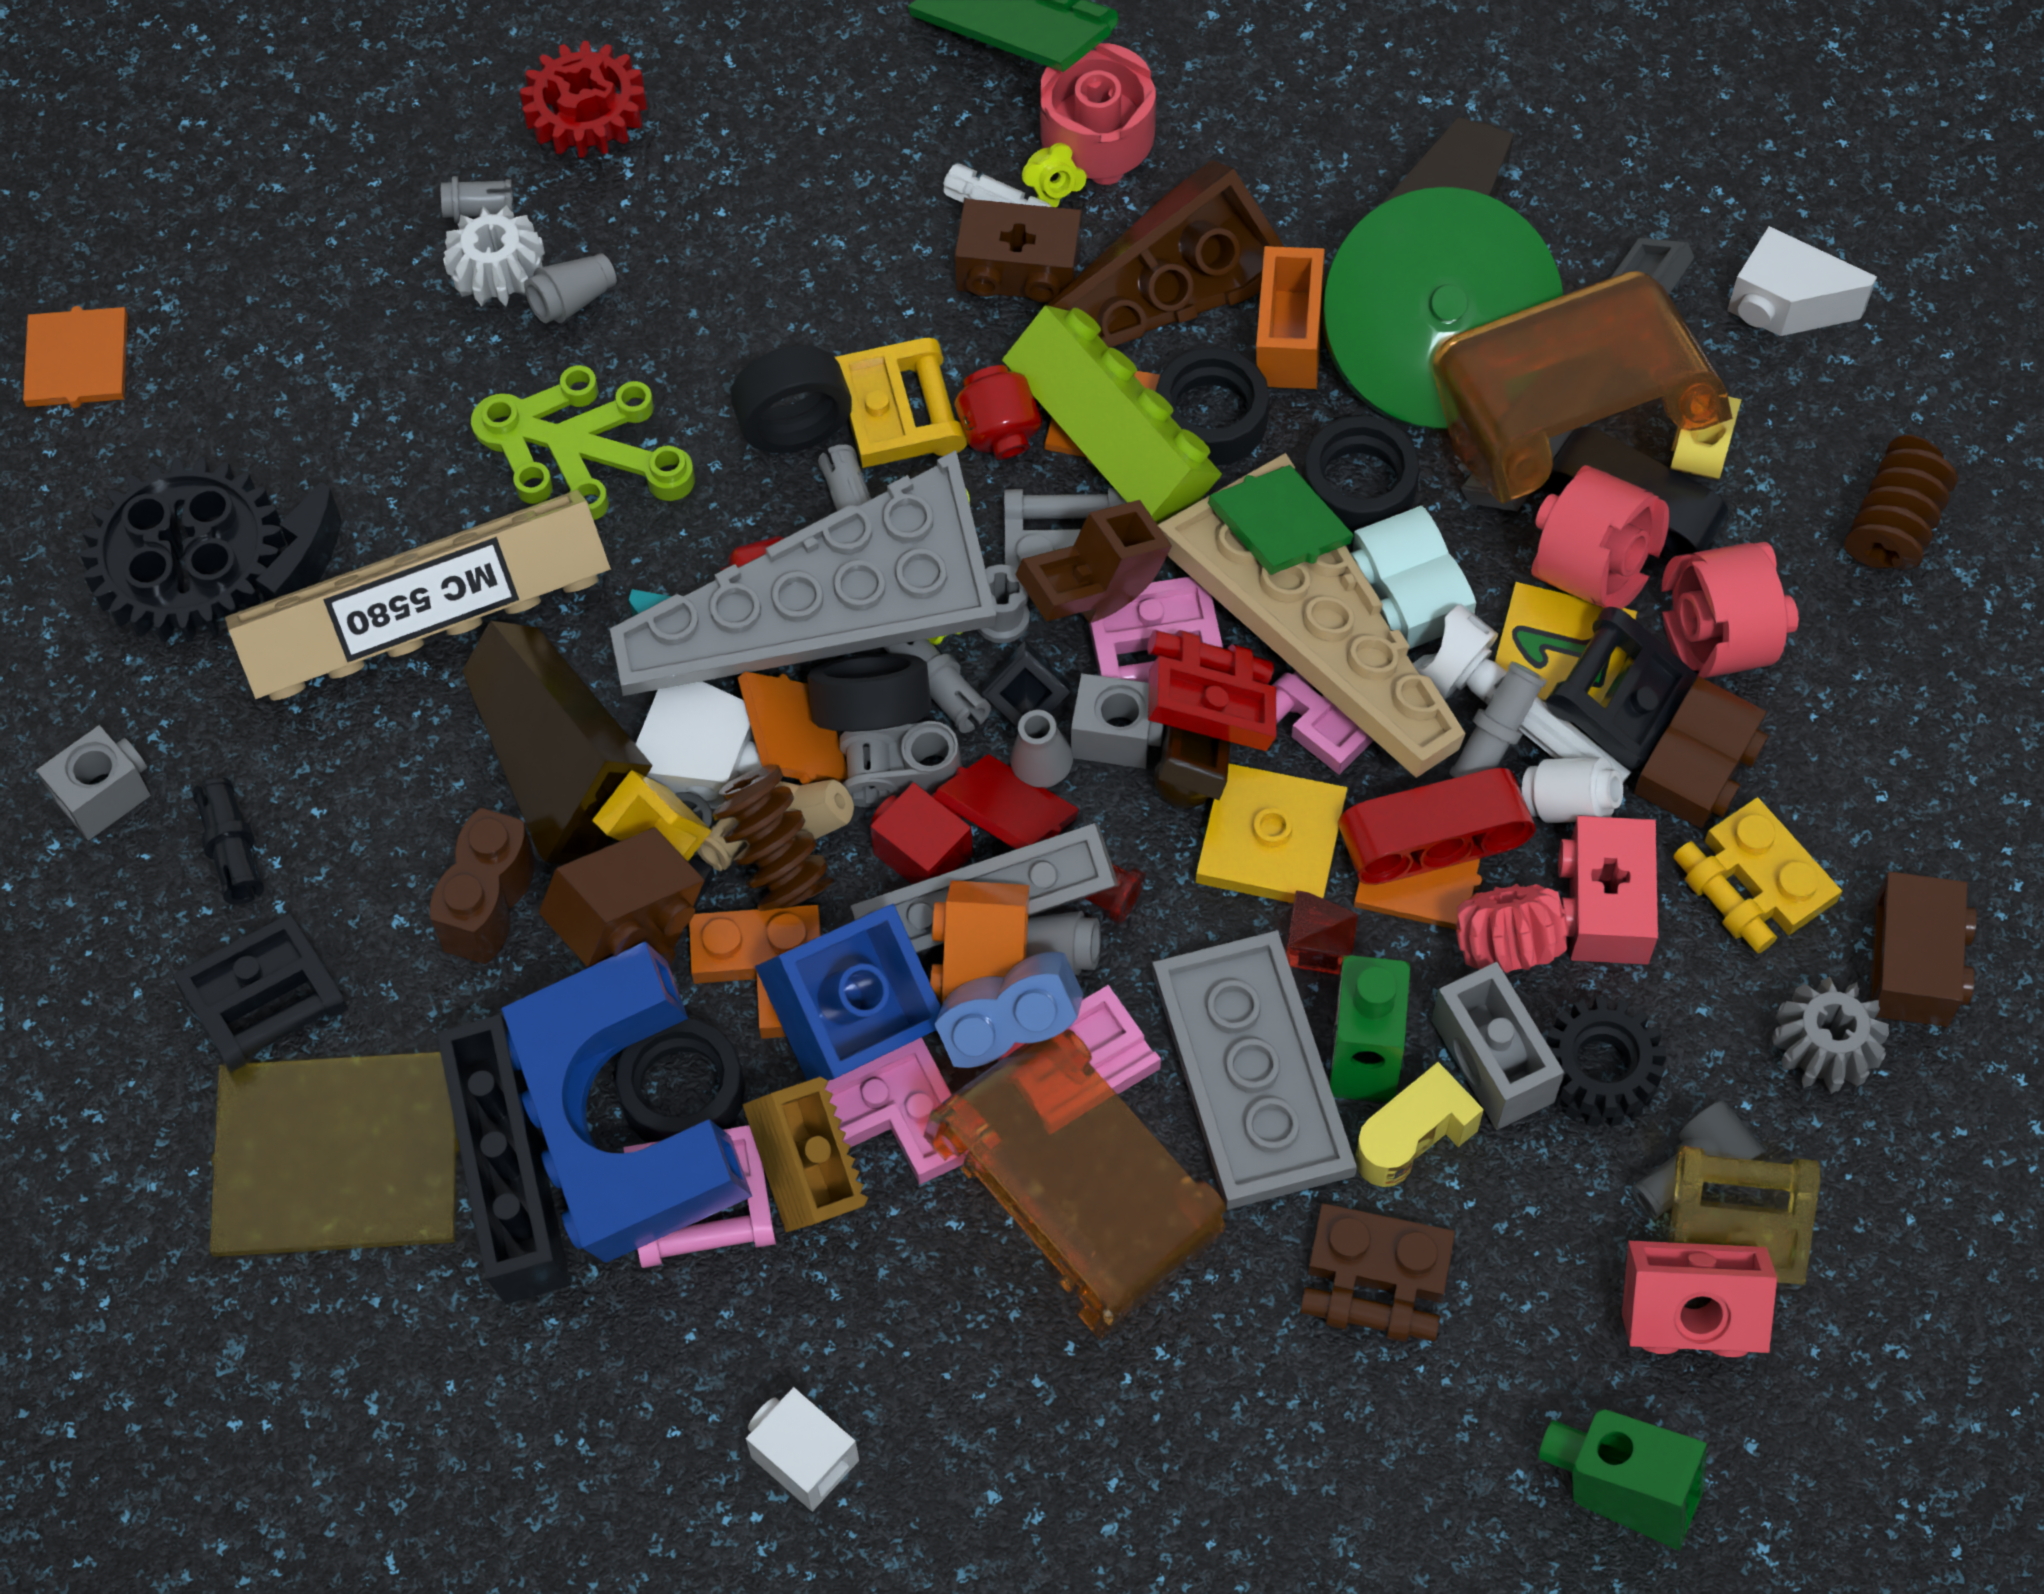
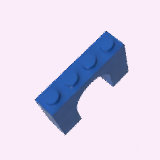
[501,941,753,1263]

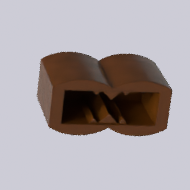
[1634,676,1769,829]
[430,808,535,964]

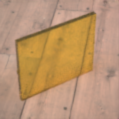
[210,1052,460,1257]

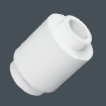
[1522,757,1623,823]

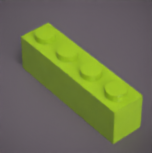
[1002,305,1222,525]

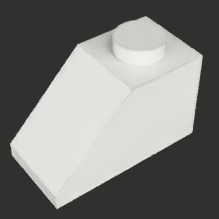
[1727,226,1877,336]

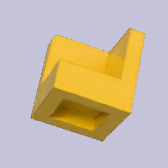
[592,770,712,861]

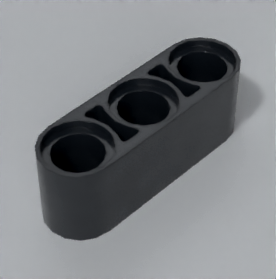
[1543,427,1728,561]

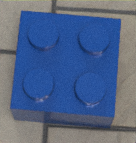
[755,903,941,1081]

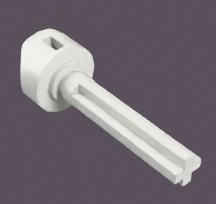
[1413,604,1631,783]

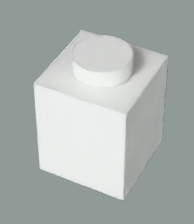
[746,1387,859,1512]

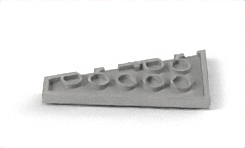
[610,450,997,696]

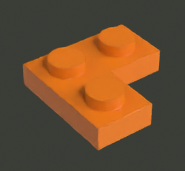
[689,905,821,1039]

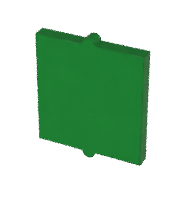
[1208,465,1354,575]

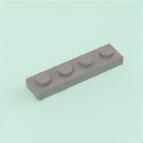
[851,823,1119,953]

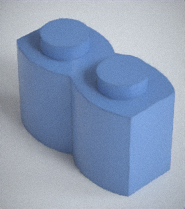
[934,952,1083,1068]

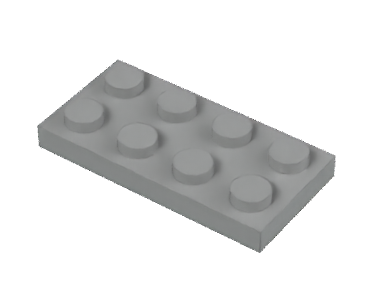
[1152,930,1357,1210]

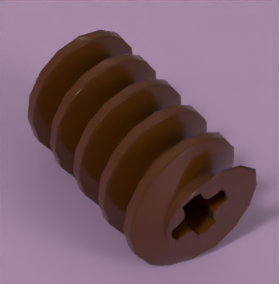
[1844,434,1959,570]
[712,764,834,911]

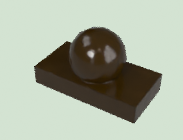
[1153,725,1230,810]

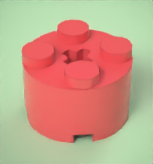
[1040,43,1156,185]
[1531,465,1669,609]
[1662,542,1799,679]

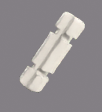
[943,164,1052,207]

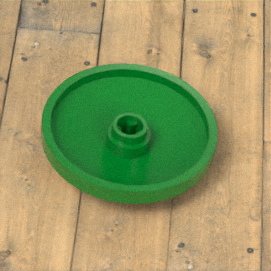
[1321,187,1564,431]

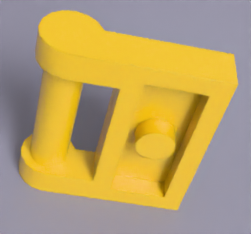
[835,338,968,468]

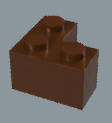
[538,827,705,967]

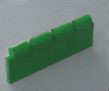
[908,0,1118,72]

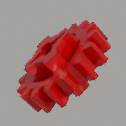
[520,41,647,158]

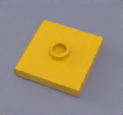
[1196,763,1347,909]

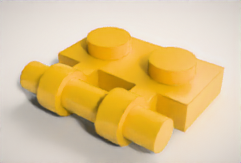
[1673,797,1842,954]

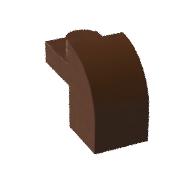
[1015,500,1172,623]

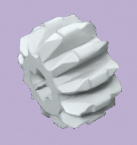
[443,205,545,307]

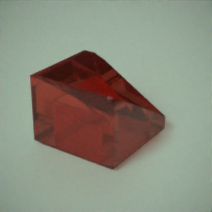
[1286,890,1358,974]

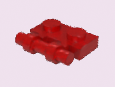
[1147,630,1276,751]

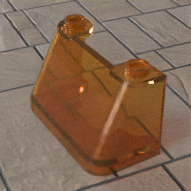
[1433,271,1733,504]
[923,1029,1227,1341]

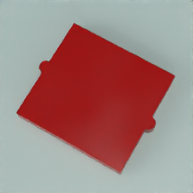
[934,754,1079,849]

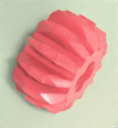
[1456,884,1568,974]

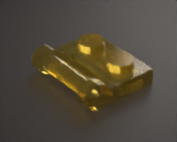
[1668,1146,1820,1285]

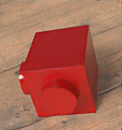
[870,782,973,885]

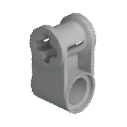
[839,721,962,807]

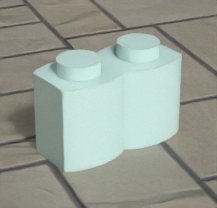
[1350,505,1476,649]

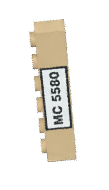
[225,490,611,700]

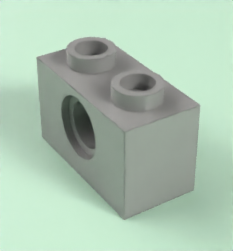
[1431,962,1564,1130]

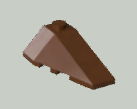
[1047,160,1284,348]

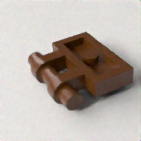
[1300,1203,1455,1343]

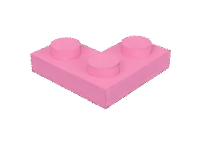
[825,1037,980,1185]

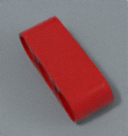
[1338,768,1536,885]

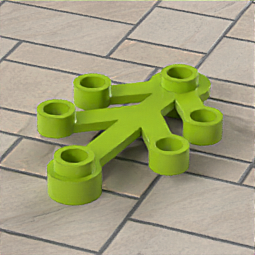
[471,365,695,520]

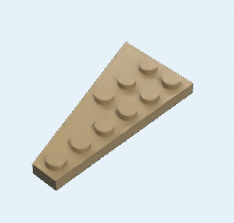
[1158,453,1466,778]

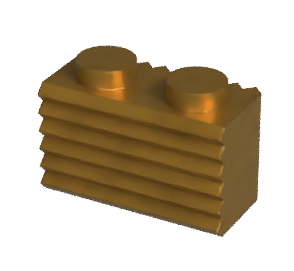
[742,1077,868,1232]

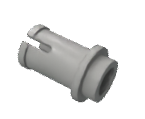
[441,176,513,223]

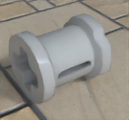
[977,564,1030,644]

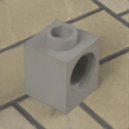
[1071,673,1165,769]
[36,725,151,841]

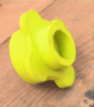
[1022,143,1087,207]

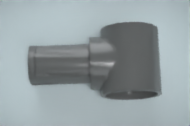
[1631,1100,1768,1220]

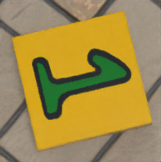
[1495,582,1637,704]

